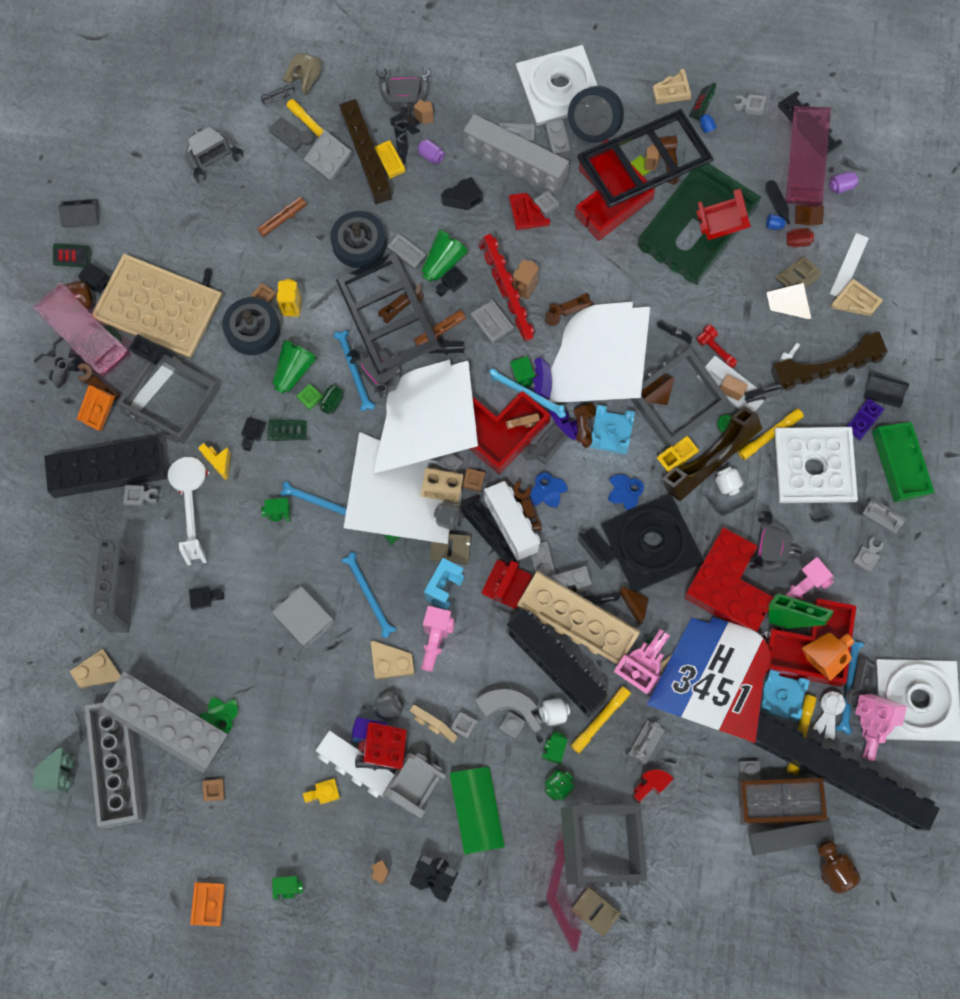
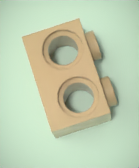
[420,468,463,503]

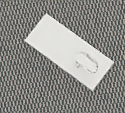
[697,356,767,412]

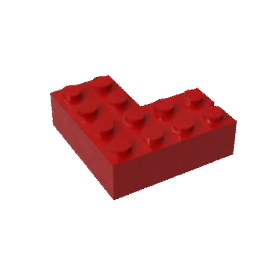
[575,139,655,241]
[469,391,551,475]
[684,527,774,632]
[766,598,857,687]

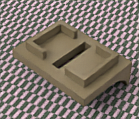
[776,256,821,288]
[430,534,471,564]
[571,887,621,937]

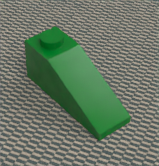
[769,593,833,628]

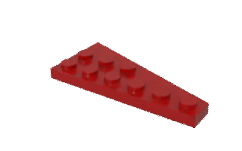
[478,233,534,342]

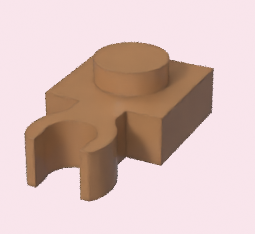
[506,413,540,429]

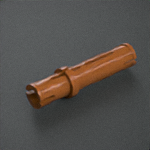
[257,196,307,237]
[414,310,466,346]

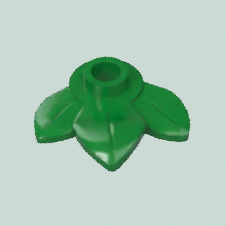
[199,697,238,734]

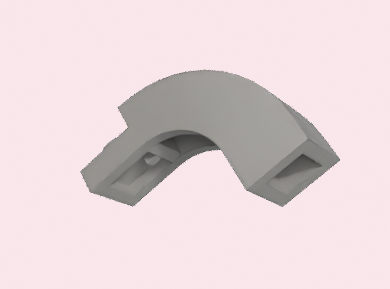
[475,689,542,735]

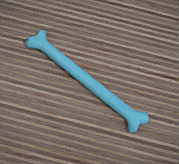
[489,368,566,418]

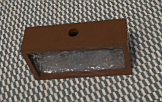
[738,778,827,825]

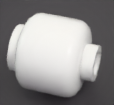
[715,467,743,496]
[539,698,570,726]

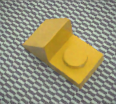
[198,443,231,480]

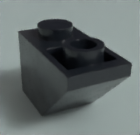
[440,177,483,210]

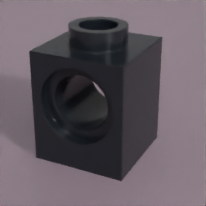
[78,262,110,294]

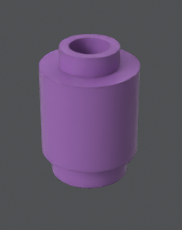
[418,139,445,165]
[829,171,858,194]

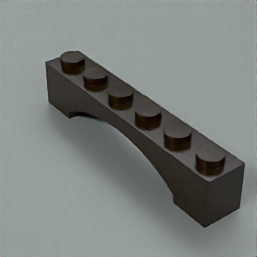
[339,99,392,205]
[771,332,888,391]
[662,406,763,501]

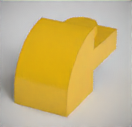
[656,436,699,473]

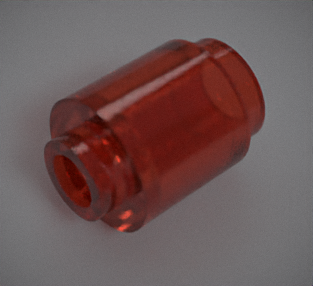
[786,228,814,248]

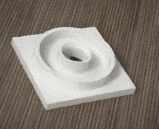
[516,45,598,126]
[774,427,858,503]
[875,659,960,742]

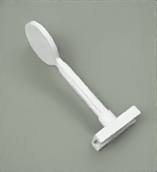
[168,457,207,565]

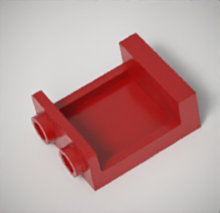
[696,189,751,240]

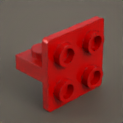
[481,560,532,610]
[358,722,407,770]

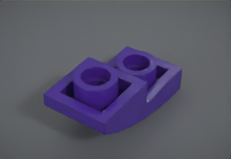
[533,357,552,400]
[846,398,885,441]
[549,409,577,440]

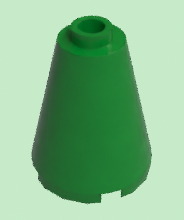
[421,229,468,283]
[272,340,318,394]

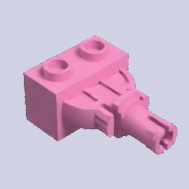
[785,557,835,601]
[421,606,455,672]
[614,629,670,694]
[855,694,907,761]

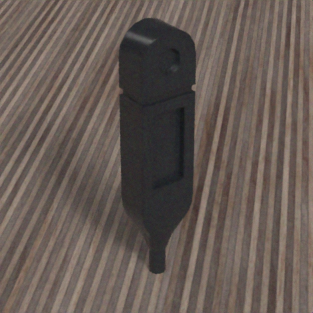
[394,127,408,164]
[765,180,791,225]

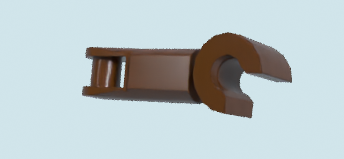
[659,135,679,185]
[378,284,424,323]
[545,293,594,326]
[77,363,120,405]
[573,403,596,448]
[513,482,542,531]

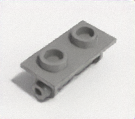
[862,498,906,534]
[628,720,665,765]

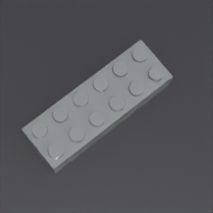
[463,114,569,196]
[100,671,228,773]
[85,703,143,829]

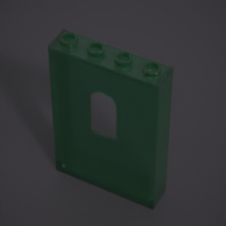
[637,163,761,285]

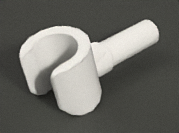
[780,343,800,362]

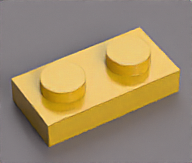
[375,140,406,179]

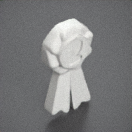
[813,691,846,740]

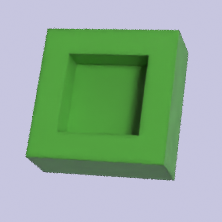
[296,384,322,411]

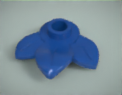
[531,473,568,508]
[608,474,644,510]

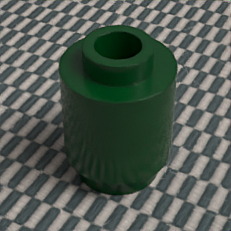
[318,385,344,414]

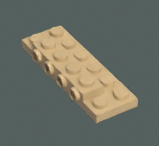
[517,571,640,665]

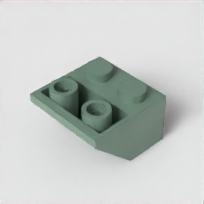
[33,748,75,794]

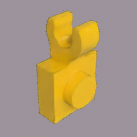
[303,779,340,805]

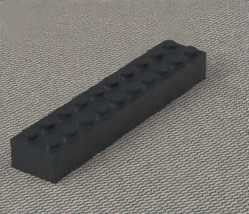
[744,711,940,831]

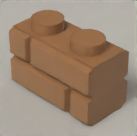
[513,260,539,299]

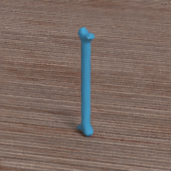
[334,330,375,411]
[281,481,347,516]
[342,552,397,638]
[835,638,865,735]

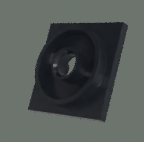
[601,494,704,592]

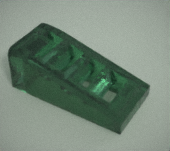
[267,419,307,441]

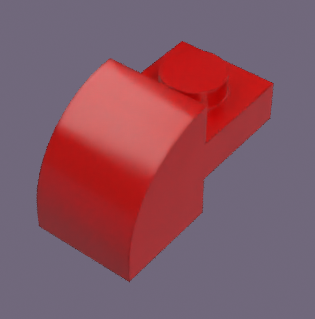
[633,770,674,804]

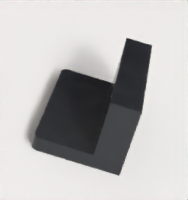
[58,199,99,227]
[128,334,174,365]
[863,373,909,408]
[578,527,617,570]

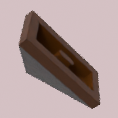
[641,373,674,405]
[619,587,649,626]

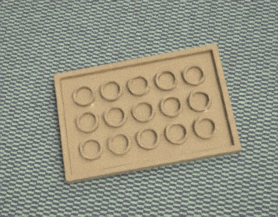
[91,254,223,359]

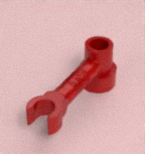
[696,324,737,368]

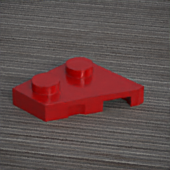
[508,193,550,231]

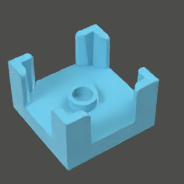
[590,405,635,455]
[424,558,465,610]
[760,669,810,723]

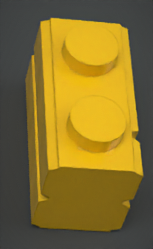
[277,279,301,317]

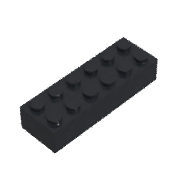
[44,437,167,498]
[506,609,608,718]

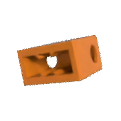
[802,633,854,681]

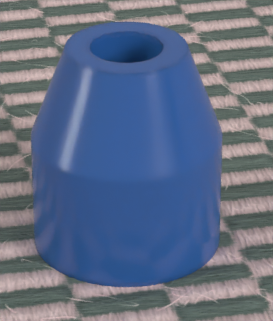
[700,114,717,133]
[766,214,786,230]

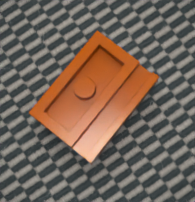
[76,385,115,431]
[190,882,225,927]

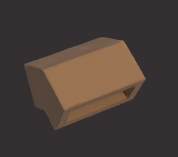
[413,99,434,124]
[644,144,661,170]
[719,374,748,401]
[371,860,390,885]

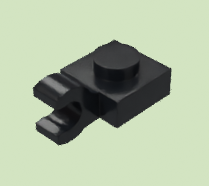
[390,112,420,135]
[436,266,467,297]
[241,417,266,452]
[189,587,224,610]

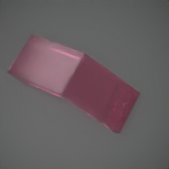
[786,106,831,205]
[33,283,130,378]
[546,836,582,952]

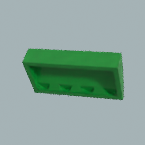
[872,422,935,503]
[449,767,505,855]

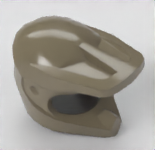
[283,53,322,96]

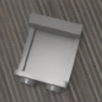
[272,587,334,650]
[382,753,446,819]

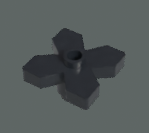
[34,337,86,388]
[410,854,458,902]

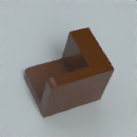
[795,204,824,226]

